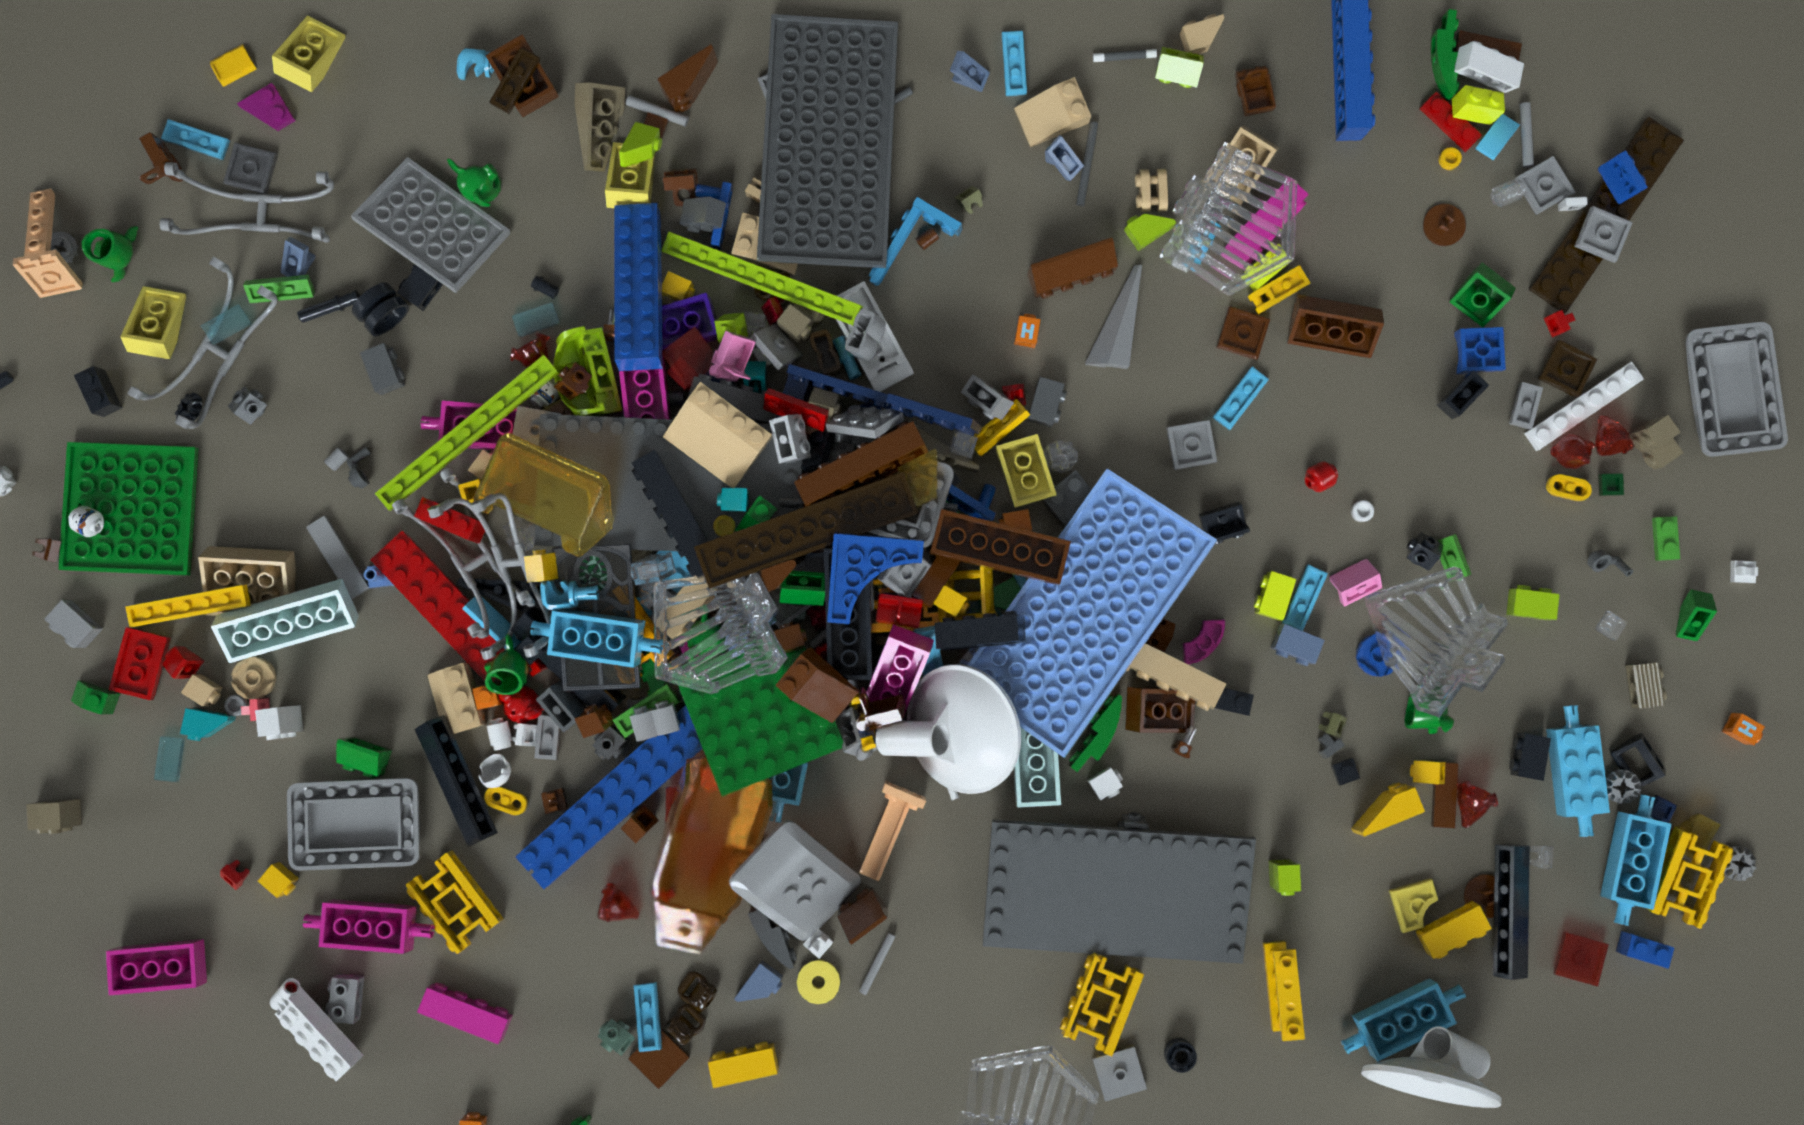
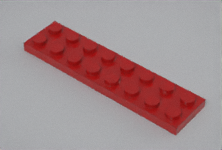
[370,530,516,682]

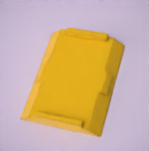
[210,44,256,87]

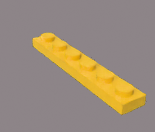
[125,584,251,628]

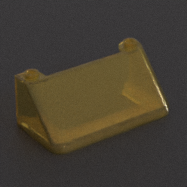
[473,433,613,557]

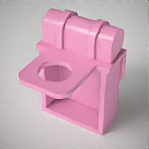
[709,331,756,382]

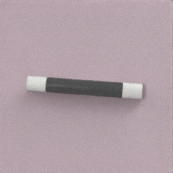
[1093,49,1157,62]

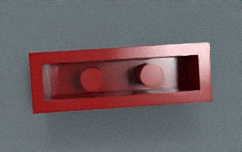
[414,497,485,544]

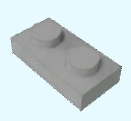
[1509,382,1543,430]
[534,715,560,760]

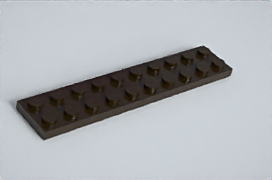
[1529,117,1684,313]
[694,472,918,589]

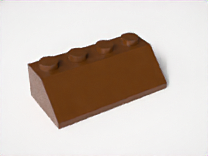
[1027,237,1118,299]
[1287,294,1384,358]

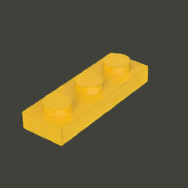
[968,399,1030,456]

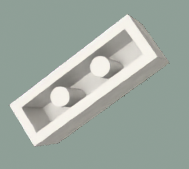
[1454,41,1524,93]
[255,705,303,740]

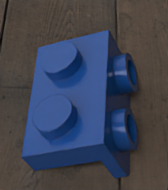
[1598,150,1648,204]

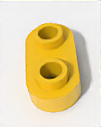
[1546,474,1592,501]
[484,786,528,815]

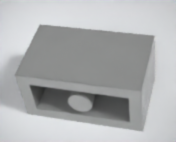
[44,600,103,648]

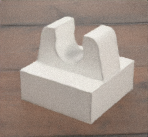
[1730,560,1758,583]
[512,723,537,746]
[803,929,834,959]

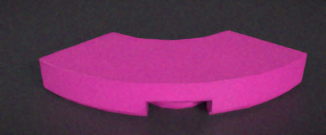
[1182,619,1225,664]

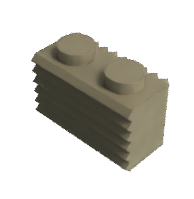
[1625,662,1667,708]

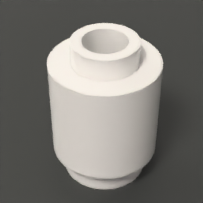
[486,717,512,750]

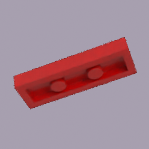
[1420,92,1482,152]
[763,388,829,431]

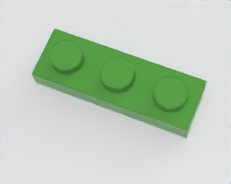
[243,275,315,303]
[613,683,680,738]

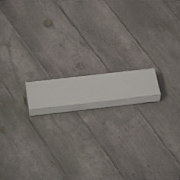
[306,516,370,599]

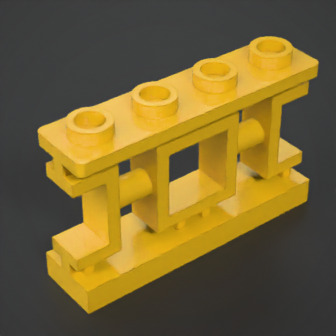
[1646,826,1733,929]
[405,850,504,954]
[1060,952,1144,1056]

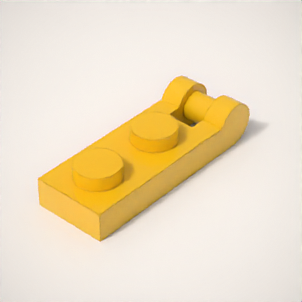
[1247,265,1310,315]

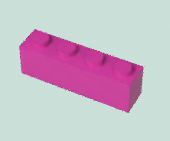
[417,983,513,1044]

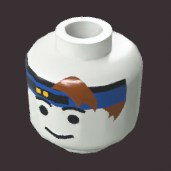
[530,378,560,409]
[69,506,104,537]

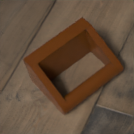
[760,560,796,592]

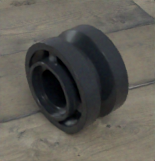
[1164,1038,1197,1073]

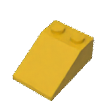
[1351,782,1425,837]

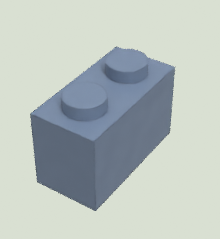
[1271,624,1325,666]

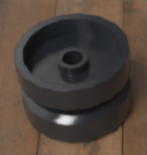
[352,282,409,337]

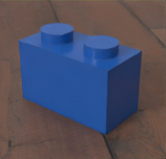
[1616,931,1674,969]

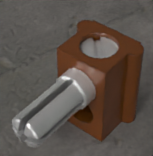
[1171,726,1197,758]

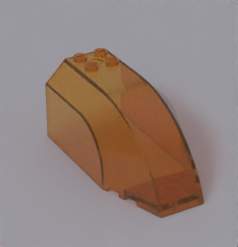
[653,755,773,955]

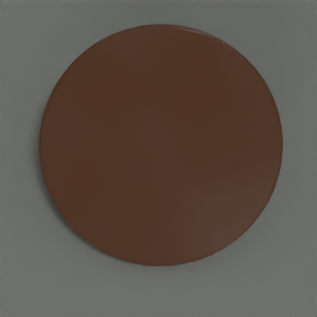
[1423,204,1466,246]
[1464,874,1495,918]

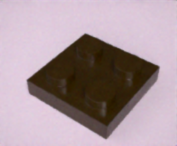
[1538,340,1597,398]

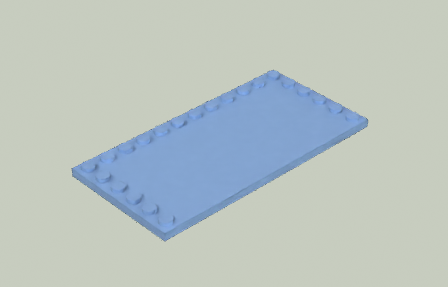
[968,469,1217,758]

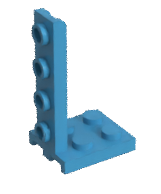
[869,197,963,286]

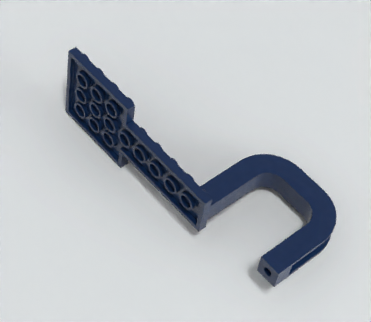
[701,349,982,437]

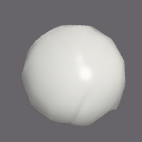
[478,754,512,788]

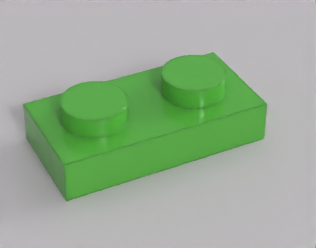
[1652,517,1680,561]
[1436,534,1472,582]

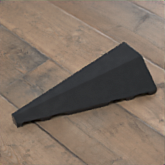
[456,578,564,616]

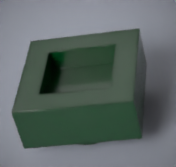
[1598,473,1624,496]

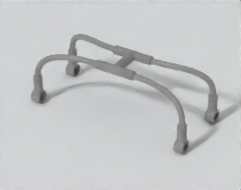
[160,162,334,243]
[127,256,278,429]
[392,468,535,639]
[427,493,551,660]

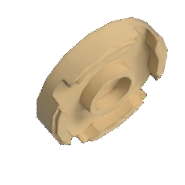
[231,657,276,699]

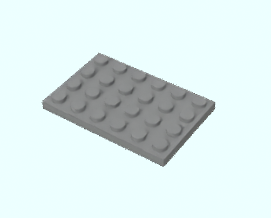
[351,157,510,293]

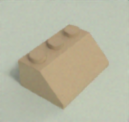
[427,663,487,735]

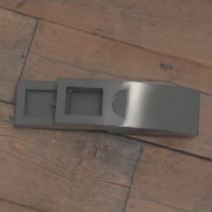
[748,908,797,969]

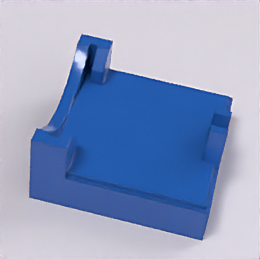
[1454,327,1506,374]

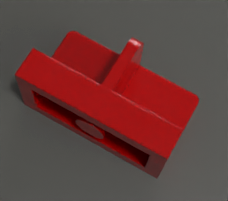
[876,594,923,629]

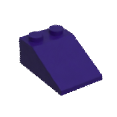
[662,293,718,352]

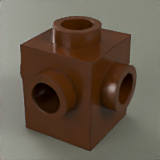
[553,362,592,400]
[1145,618,1176,652]

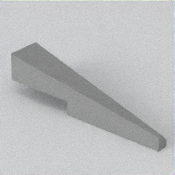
[1085,265,1142,369]

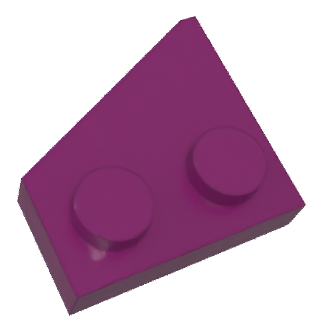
[237,83,296,131]

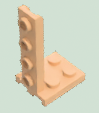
[13,188,82,298]
[859,780,926,881]

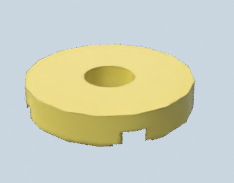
[797,959,840,1004]

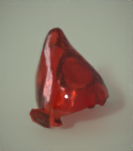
[510,333,550,368]
[1595,415,1635,456]
[1550,434,1596,470]
[1457,781,1498,829]
[598,883,640,922]

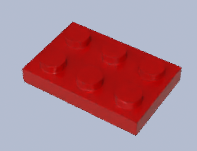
[108,627,171,700]

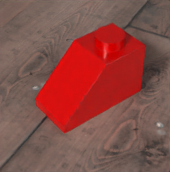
[163,646,205,679]

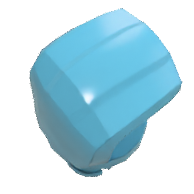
[457,48,494,80]
[540,580,599,610]

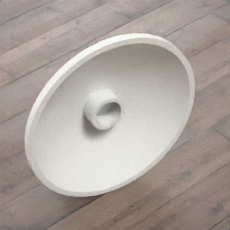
[876,664,1021,794]
[1361,1026,1502,1108]

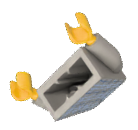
[836,690,877,761]

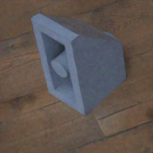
[734,960,783,1002]

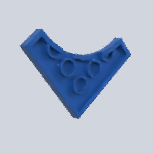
[827,533,924,624]

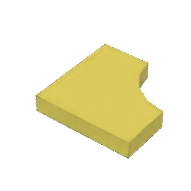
[1389,878,1438,933]

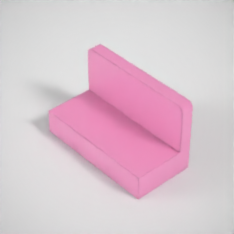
[1329,559,1382,607]

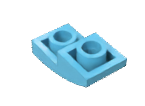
[1476,114,1520,160]

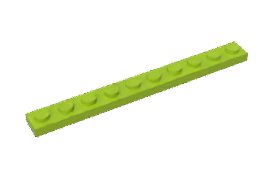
[661,231,863,326]
[375,355,559,511]

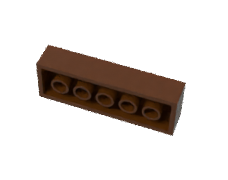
[794,421,929,507]
[930,509,1071,586]

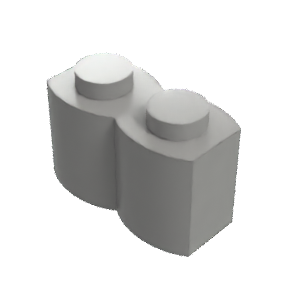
[845,309,886,362]
[629,700,681,741]

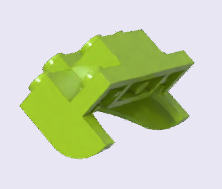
[553,326,622,417]

